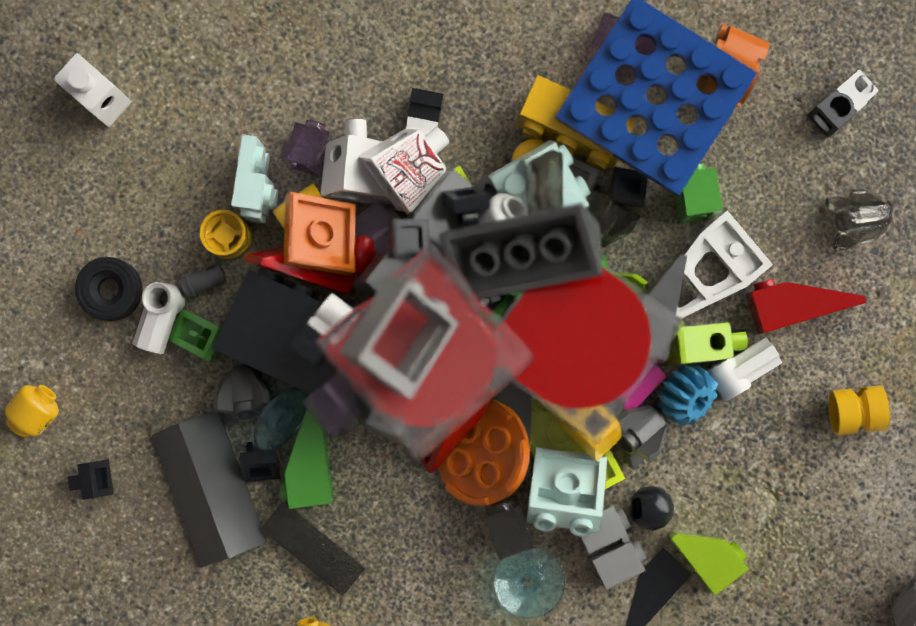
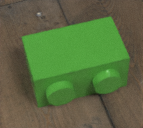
[673,163,723,224]

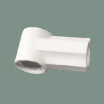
[132,282,186,354]
[707,337,782,402]

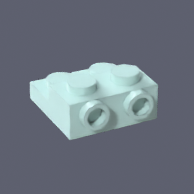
[231,134,278,224]
[488,140,591,214]
[526,447,607,537]

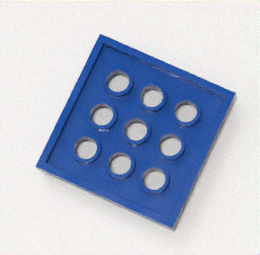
[555,0,757,197]

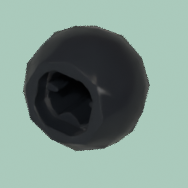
[630,485,674,531]

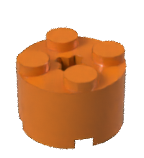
[696,23,770,108]

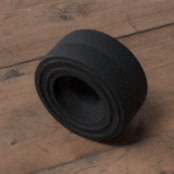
[75,257,143,321]

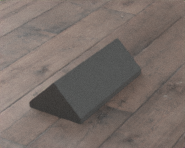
[353,169,474,298]
[439,203,602,301]
[152,411,267,568]

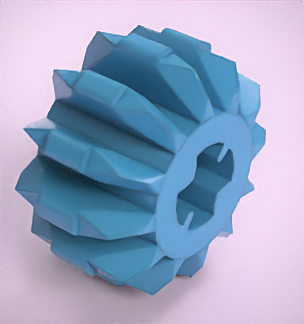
[658,364,718,426]

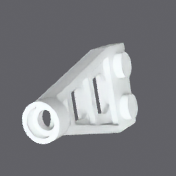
[675,211,773,321]

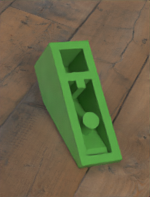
[280,397,334,509]

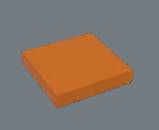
[284,192,356,276]

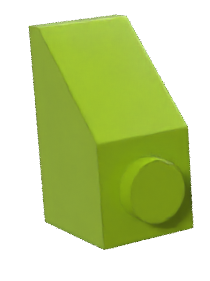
[667,531,749,596]

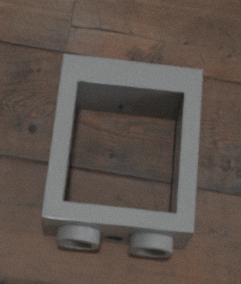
[339,276,459,400]

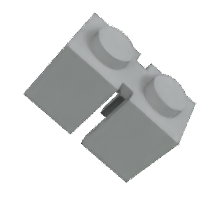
[579,504,647,590]

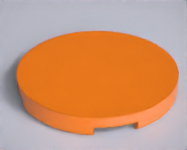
[438,399,530,506]

